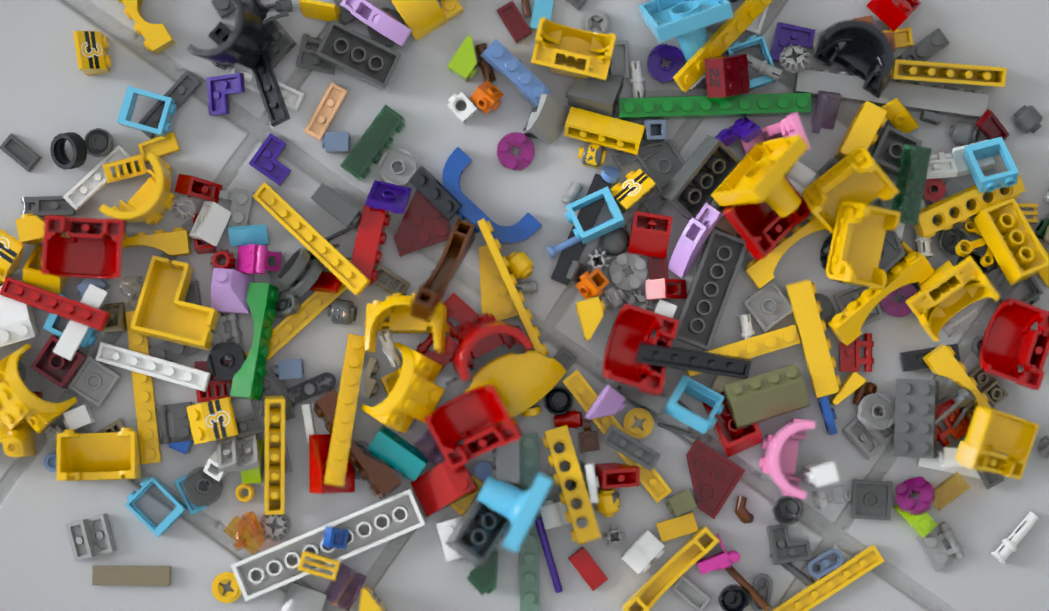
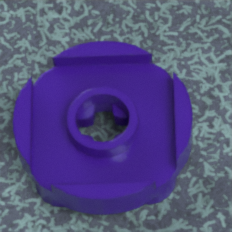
[647,44,685,83]

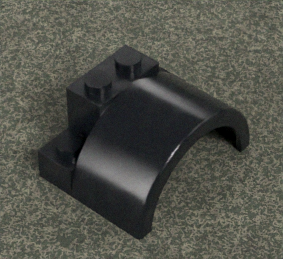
[187,0,274,70]
[815,20,894,99]

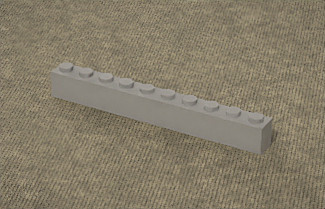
[793,66,989,120]

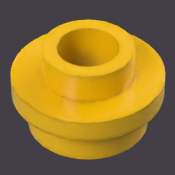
[235,483,255,502]

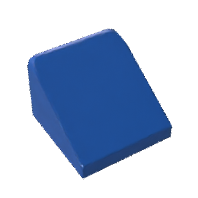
[168,440,194,454]
[323,526,349,550]

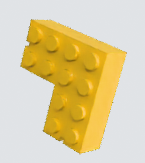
[130,255,220,351]

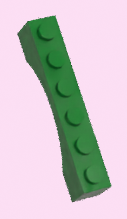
[230,282,279,401]

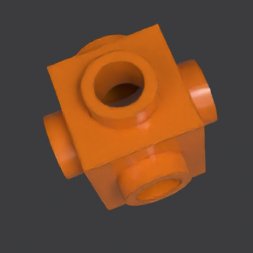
[469,80,504,114]
[575,268,610,300]

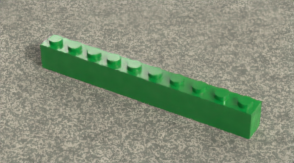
[618,93,812,121]

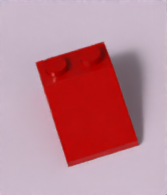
[702,391,763,457]
[309,434,355,494]
[410,461,478,517]

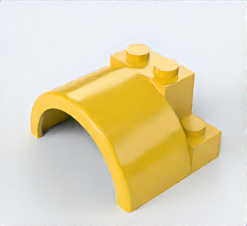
[391,0,464,41]
[99,151,178,226]
[955,406,1039,480]

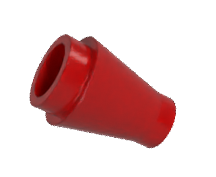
[554,410,582,429]

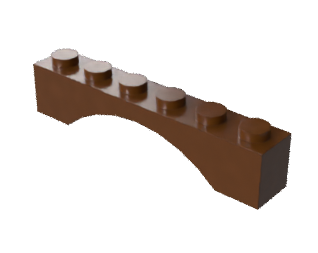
[411,219,476,322]
[314,389,402,499]

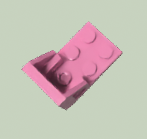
[739,112,811,155]

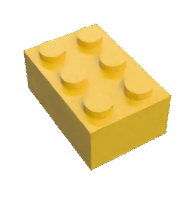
[834,101,887,160]

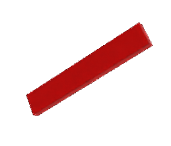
[0,277,110,332]

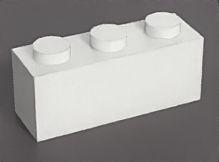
[801,460,839,487]

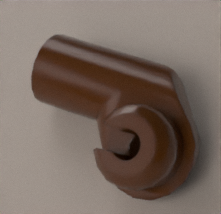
[852,382,877,406]
[735,496,754,524]

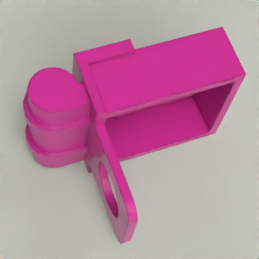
[236,244,281,275]
[696,533,740,575]

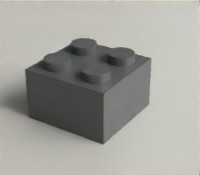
[871,125,923,179]

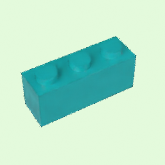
[367,425,431,481]

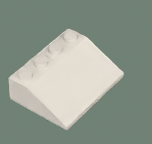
[0,280,40,347]

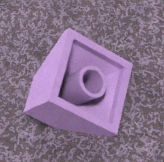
[211,268,255,315]
[584,385,626,419]

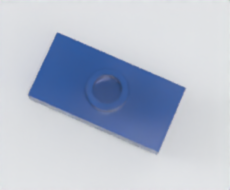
[817,396,838,435]

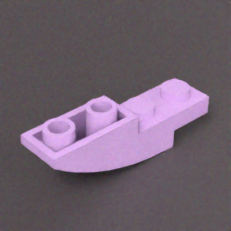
[340,0,412,47]
[668,203,723,279]

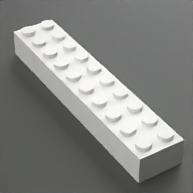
[231,488,426,601]

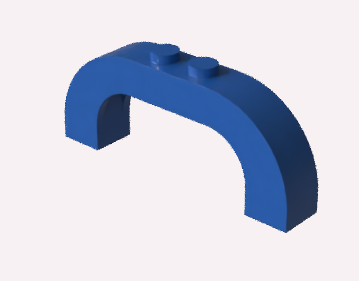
[442,147,542,244]

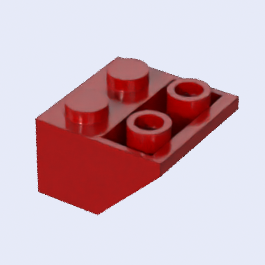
[866,0,921,32]
[627,211,673,259]

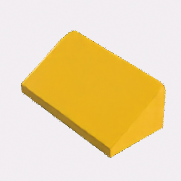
[299,0,341,22]

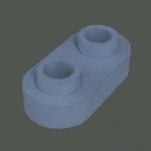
[807,548,844,578]

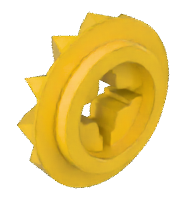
[623,408,654,439]
[212,572,242,603]

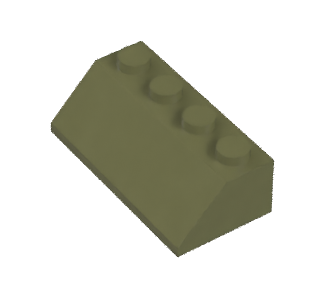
[723,363,810,429]

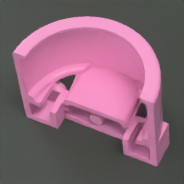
[759,418,815,499]

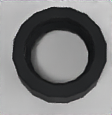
[50,132,87,169]

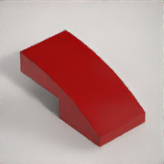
[568,547,608,591]

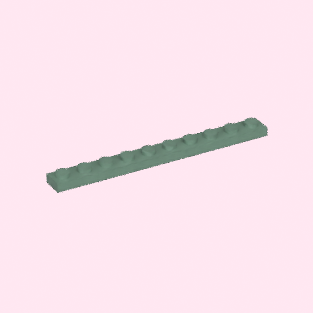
[519,433,539,611]

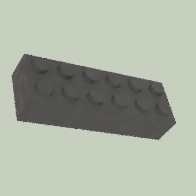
[675,228,747,351]

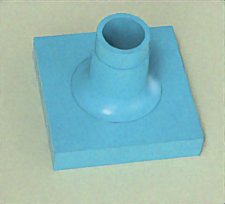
[638,0,734,62]
[477,471,554,553]

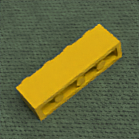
[564,107,645,155]

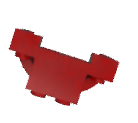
[723,175,811,261]
[41,215,127,279]
[980,298,1049,391]
[602,304,680,396]
[449,313,534,381]
[425,384,523,470]

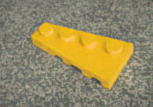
[479,245,518,321]

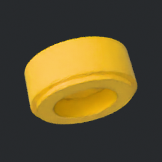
[522,406,541,417]

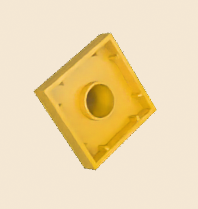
[711,135,809,217]

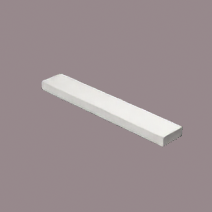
[95,342,211,392]

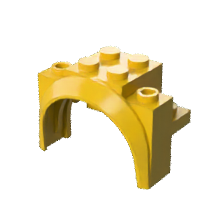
[531,17,616,81]
[905,256,1000,342]
[364,293,450,353]
[361,342,445,434]
[0,343,78,435]

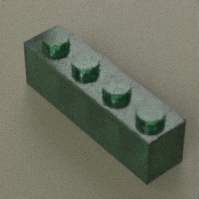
[340,104,406,181]
[891,145,932,225]

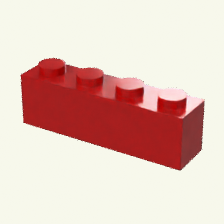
[351,204,391,286]

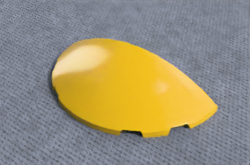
[464,351,567,423]

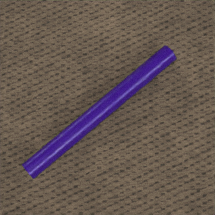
[534,517,563,593]

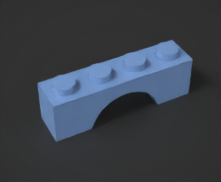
[480,39,552,108]

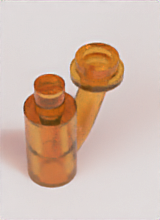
[233,511,265,550]

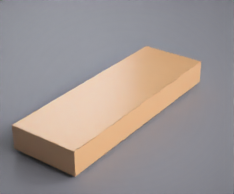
[304,82,348,141]

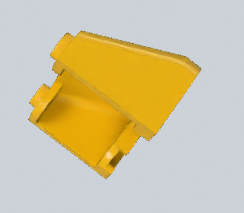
[802,147,899,235]
[826,202,901,289]
[0,419,36,457]
[57,428,141,481]

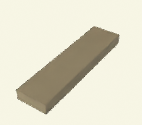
[92,565,171,586]

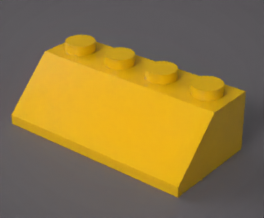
[973,197,1049,286]

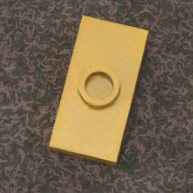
[881,97,919,134]

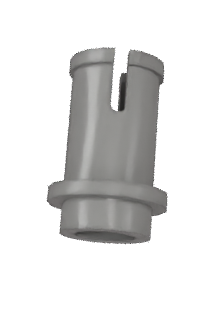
[562,181,584,205]
[514,279,538,295]

